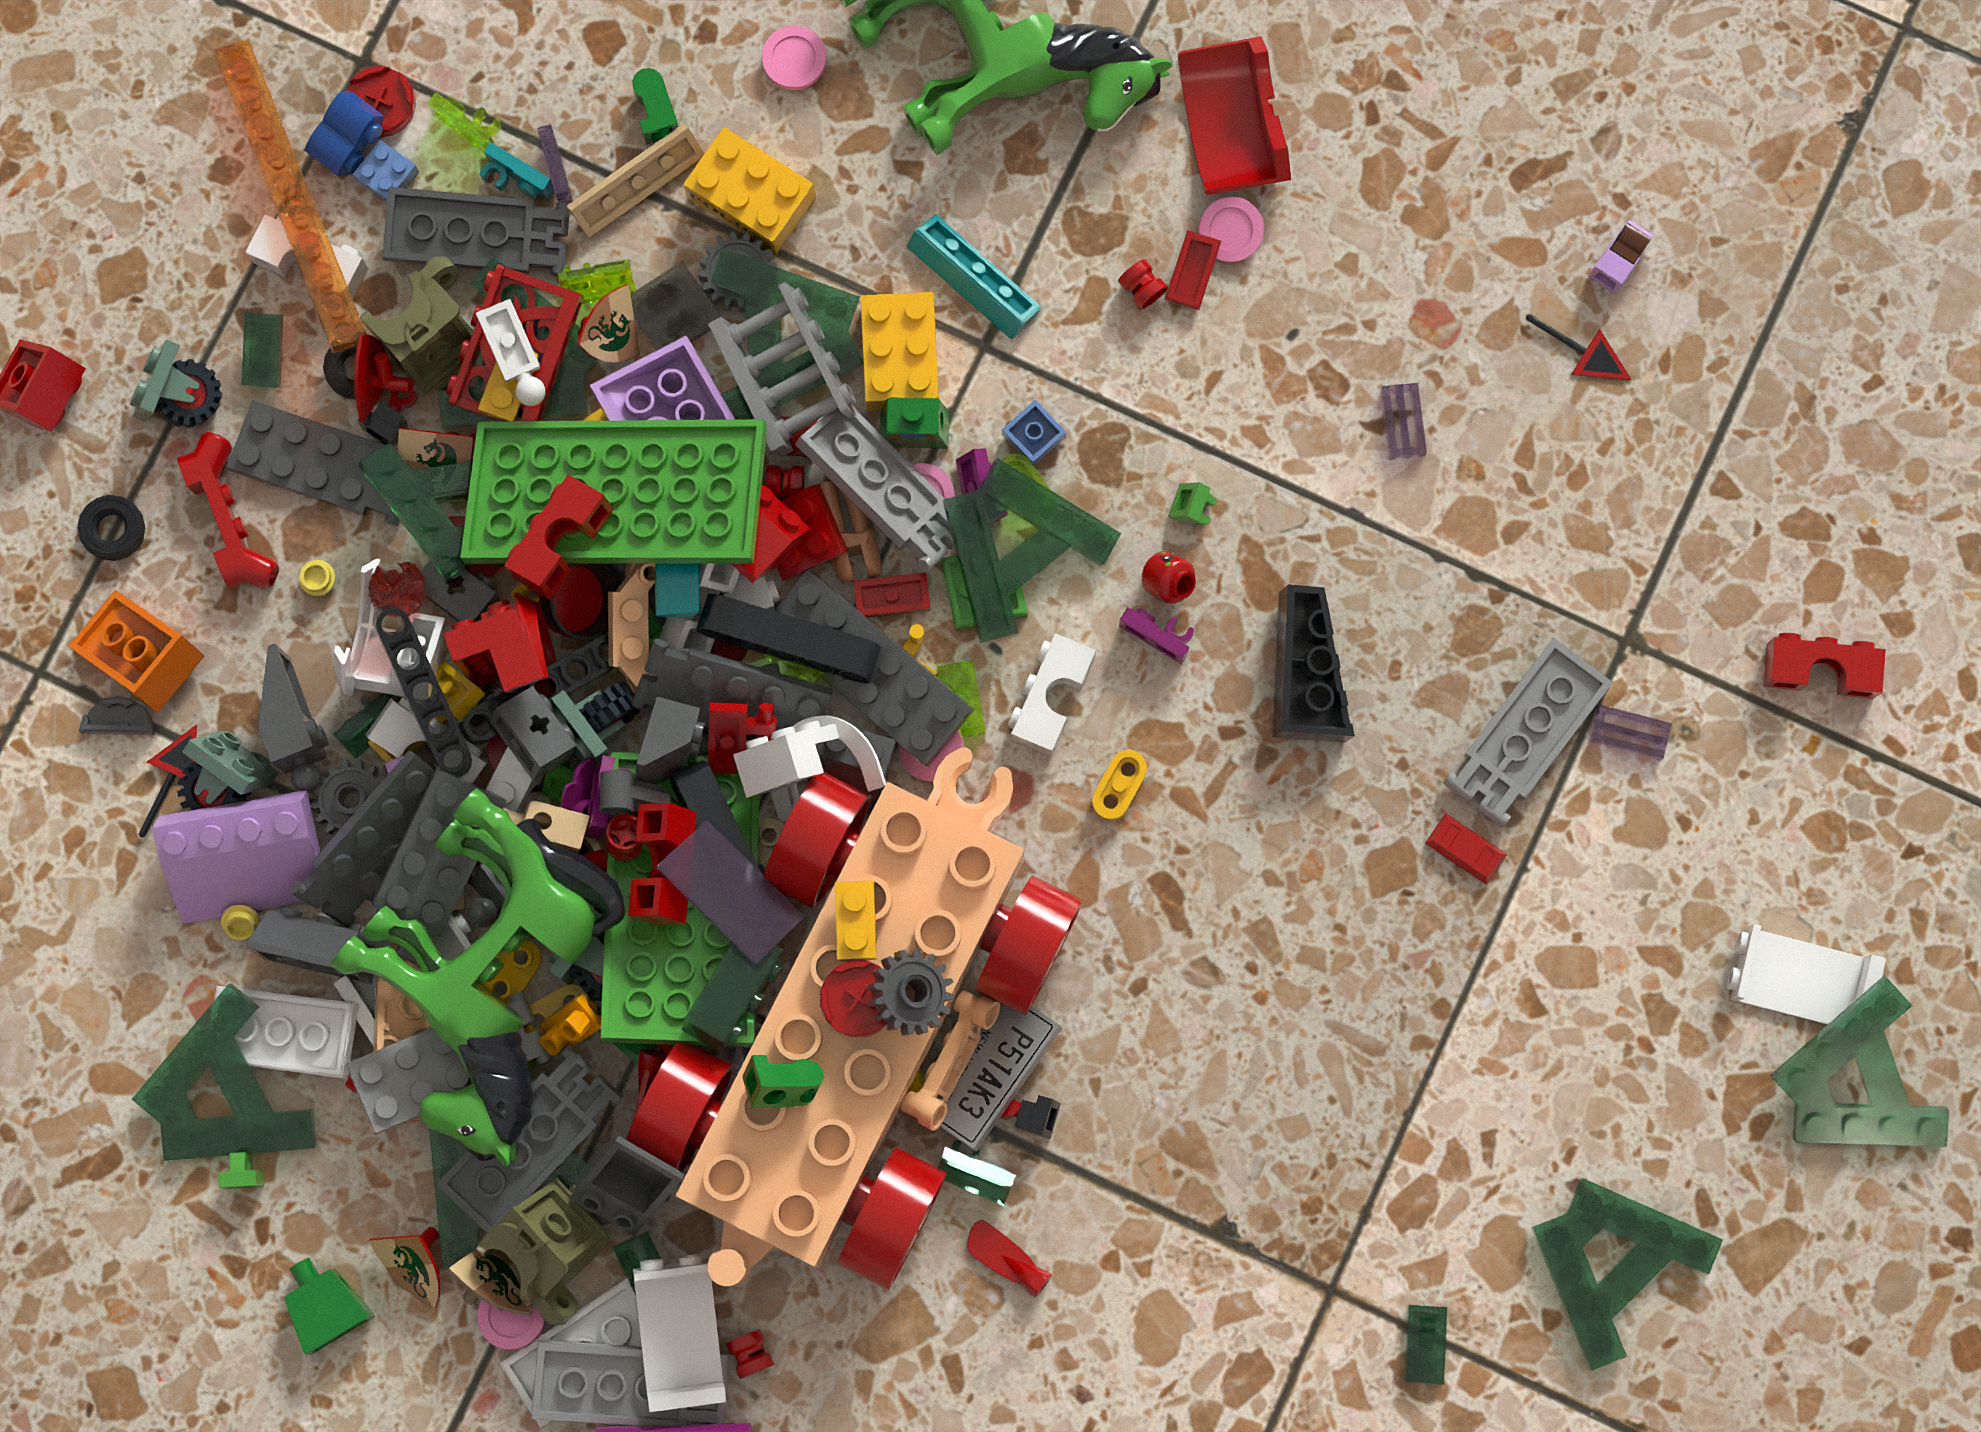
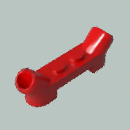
[177,432,279,590]

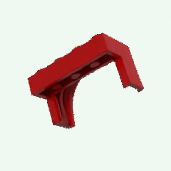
[444,592,557,698]

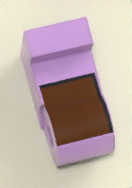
[1589,220,1654,294]

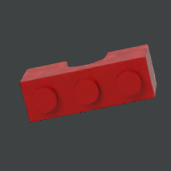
[504,475,614,600]
[1763,633,1886,699]
[628,803,697,925]

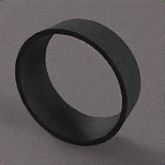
[541,564,620,640]

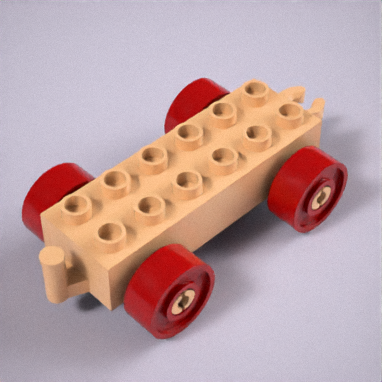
[626,747,1083,1290]

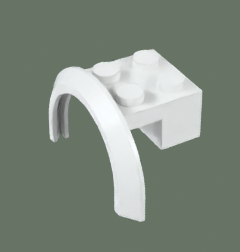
[334,559,445,700]
[733,715,886,822]

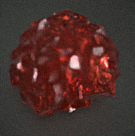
[368,562,426,618]

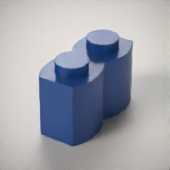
[304,91,385,176]

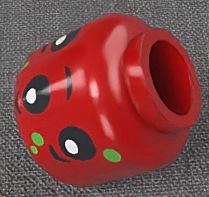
[1141,551,1196,604]

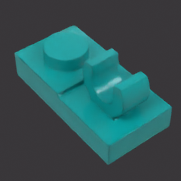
[480,142,555,201]

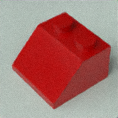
[0,339,86,432]
[731,485,810,584]

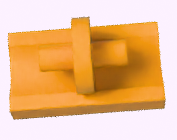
[538,994,601,1056]

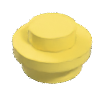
[298,560,336,597]
[221,905,259,940]

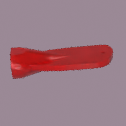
[633,1049,666,1120]
[967,1220,1052,1298]

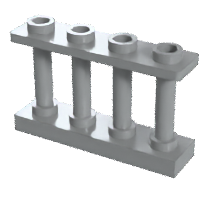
[708,282,856,457]

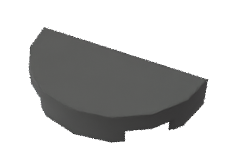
[79,696,155,735]

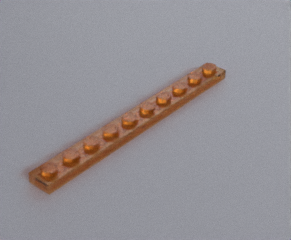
[214,39,367,353]

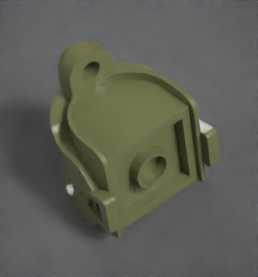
[359,256,474,395]
[476,1178,609,1325]

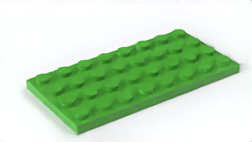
[460,419,767,564]
[600,752,759,1047]

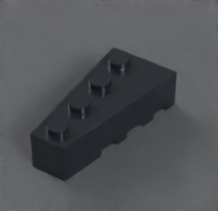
[1273,584,1355,743]

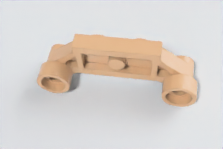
[608,564,656,695]
[901,990,1000,1131]

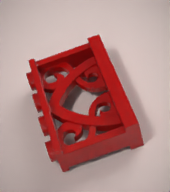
[446,264,585,421]

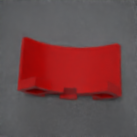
[1177,36,1291,195]

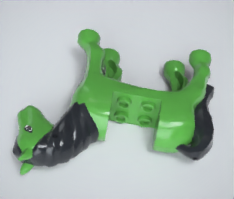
[839,0,1172,155]
[330,788,625,1167]

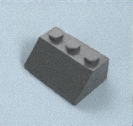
[246,907,376,984]

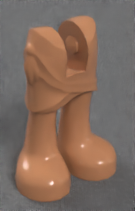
[819,481,881,585]

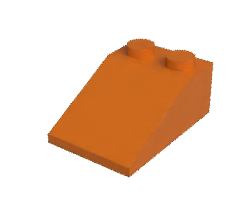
[68,590,204,713]

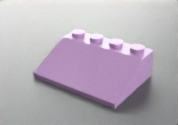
[590,335,735,421]
[152,790,321,924]

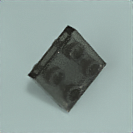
[631,261,721,351]

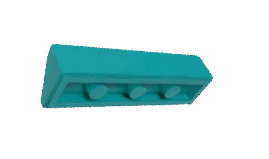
[907,214,1042,339]
[655,564,699,619]

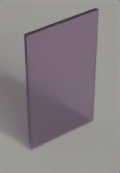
[656,820,805,965]

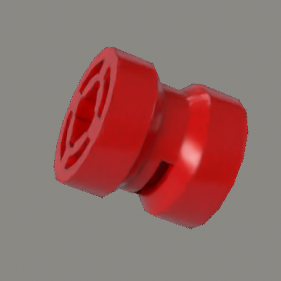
[1118,259,1168,310]
[765,465,804,499]
[605,814,643,862]
[725,1329,775,1379]

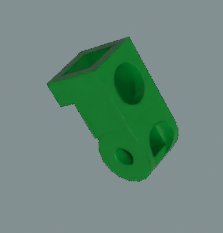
[632,68,679,144]
[742,1055,824,1108]

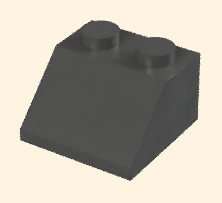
[635,697,705,785]
[806,728,897,815]

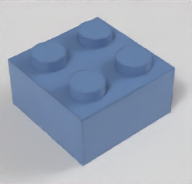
[353,140,419,203]
[1002,400,1066,467]

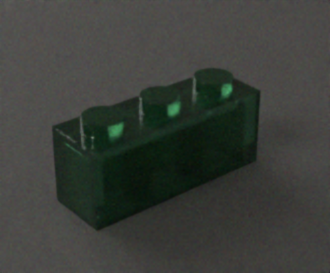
[682,926,784,1054]

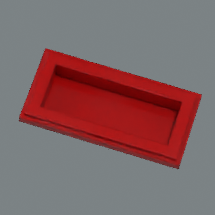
[1165,230,1222,310]
[1425,813,1507,885]

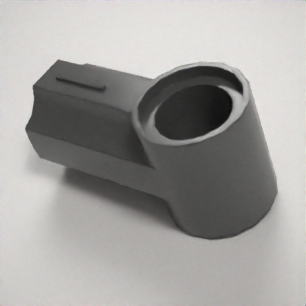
[599,770,670,815]

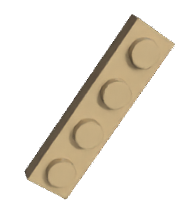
[567,123,704,238]

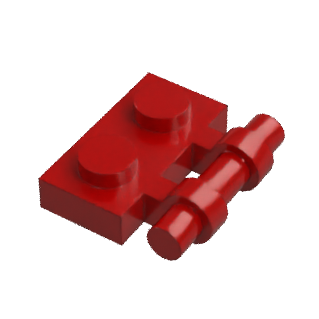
[708,702,777,774]

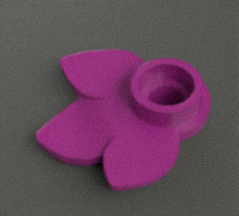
[561,758,594,815]

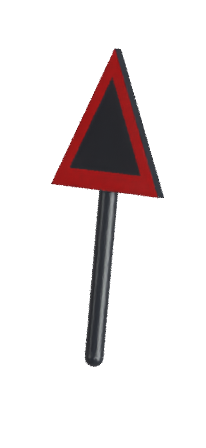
[1526,314,1632,380]
[139,724,197,838]

